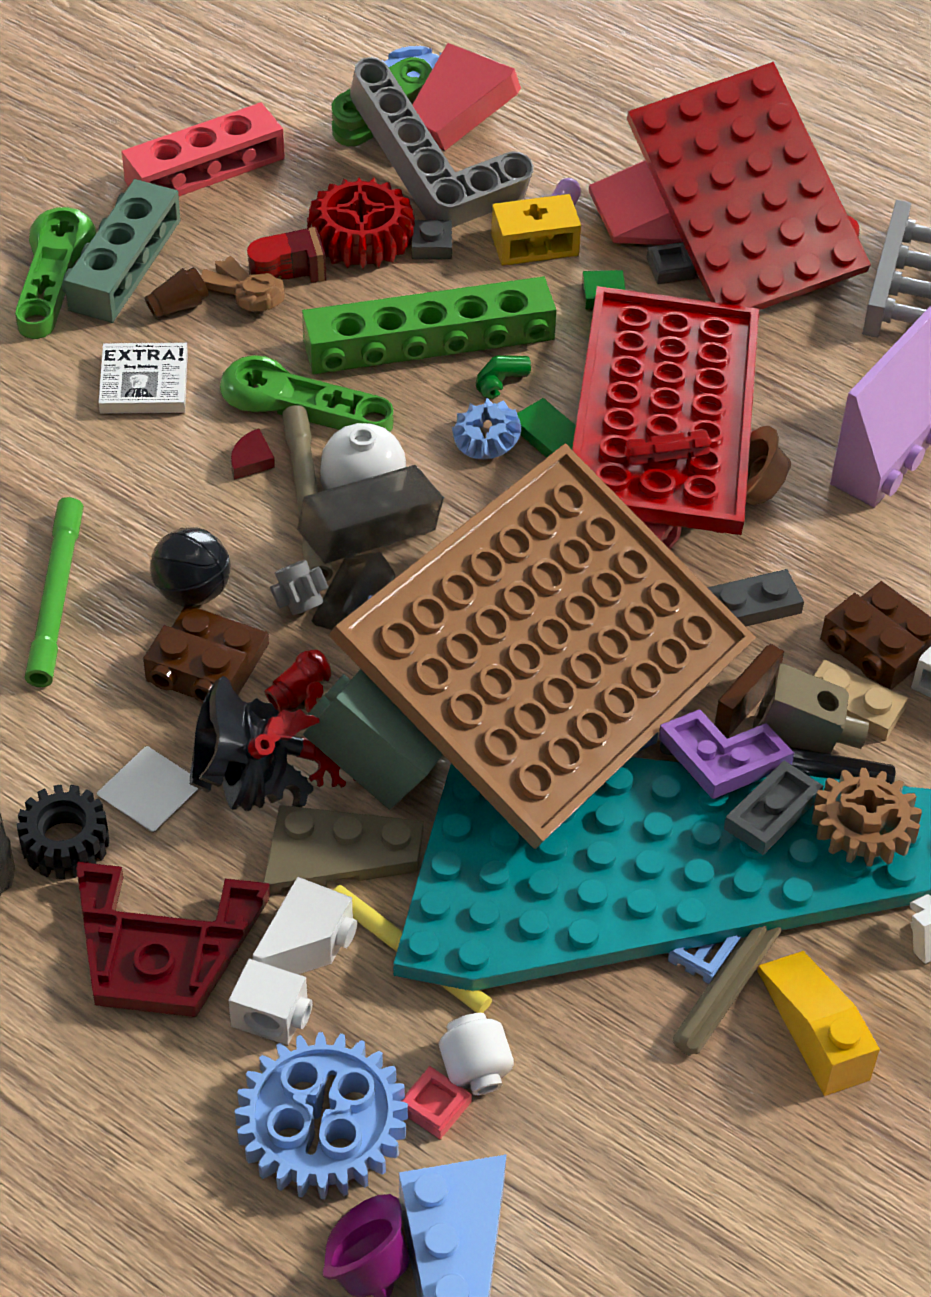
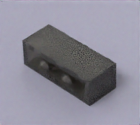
[297,464,444,564]

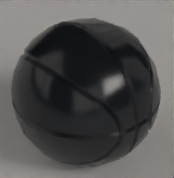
[150,527,231,607]

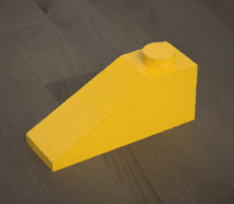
[757,951,880,1096]

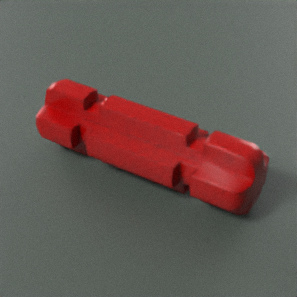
[625,429,711,466]

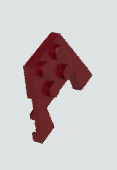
[76,862,270,1017]

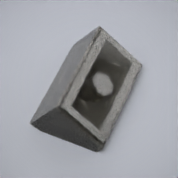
[311,552,395,630]

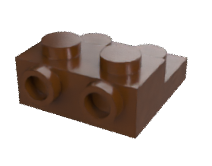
[820,581,931,690]
[143,606,269,704]

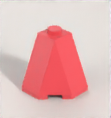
[412,43,521,151]

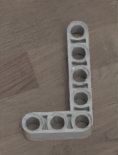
[350,57,533,228]

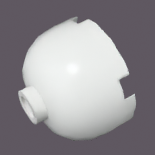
[320,423,406,509]

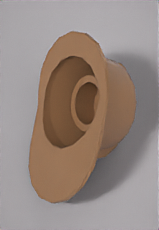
[746,426,791,505]

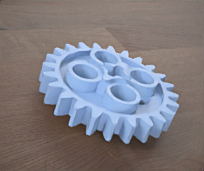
[235,1032,408,1199]

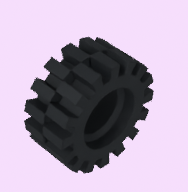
[17,784,109,879]

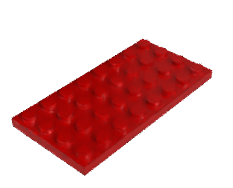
[572,286,759,535]

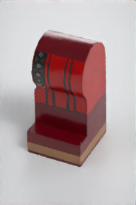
[247,227,327,283]

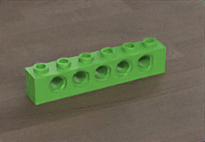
[302,276,557,374]

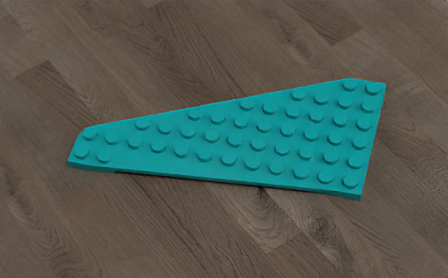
[393,757,931,991]

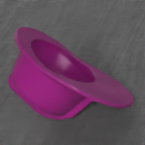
[323,1194,410,1297]

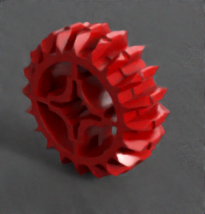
[307,177,415,269]

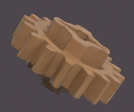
[812,768,922,866]

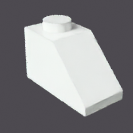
[253,877,357,974]

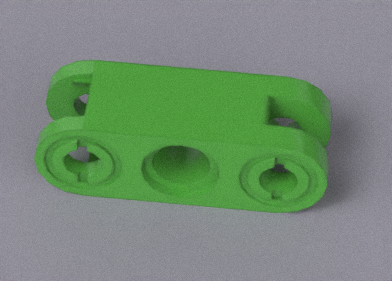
[331,57,432,147]

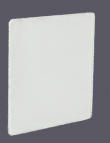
[97,746,198,832]

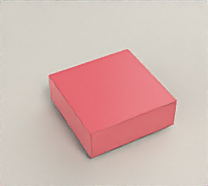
[401,1066,472,1140]

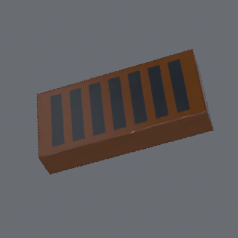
[714,643,784,737]

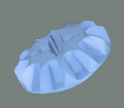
[452,398,521,459]

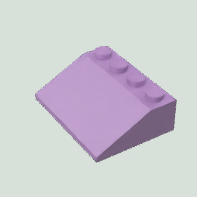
[830,305,931,508]

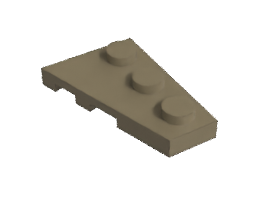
[264,805,424,895]

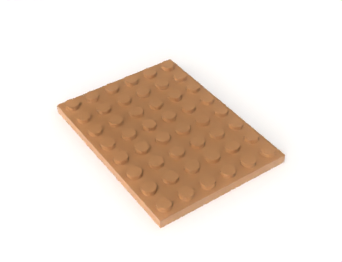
[329,443,756,849]

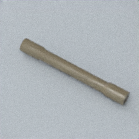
[282,405,333,582]

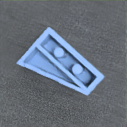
[399,1154,506,1297]

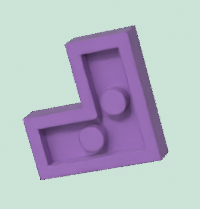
[659,709,794,799]

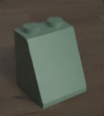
[302,669,443,810]

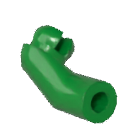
[476,355,532,399]

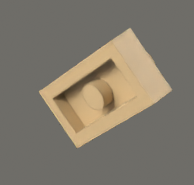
[814,659,908,741]

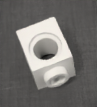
[229,959,313,1045]

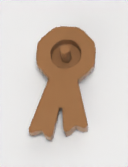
[201,256,285,311]

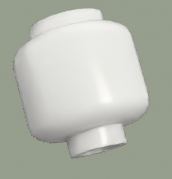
[439,1013,514,1095]

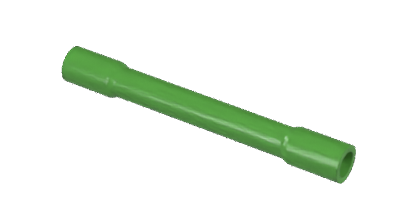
[25,497,84,687]

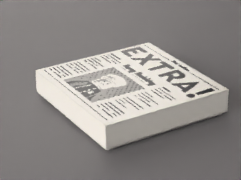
[99,343,188,414]

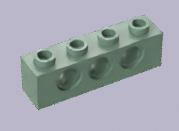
[62,179,181,323]

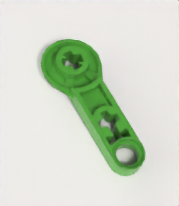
[15,207,96,339]
[220,355,394,432]

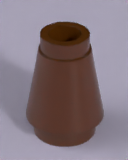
[144,267,209,319]

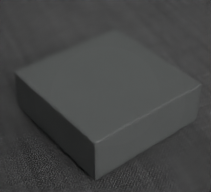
[646,242,697,285]

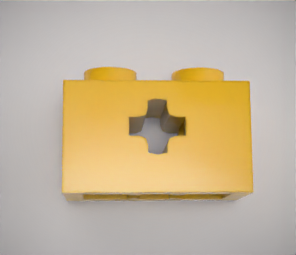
[491,194,581,266]

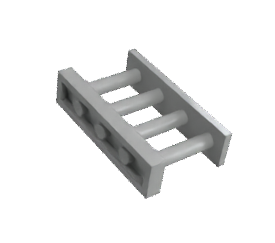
[862,200,931,338]

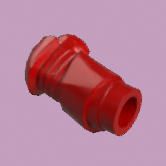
[264,649,332,712]

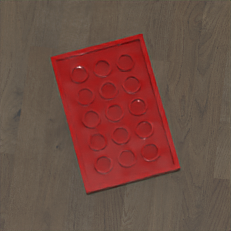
[627,62,871,310]

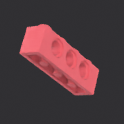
[121,102,284,196]

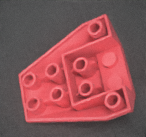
[589,160,683,245]

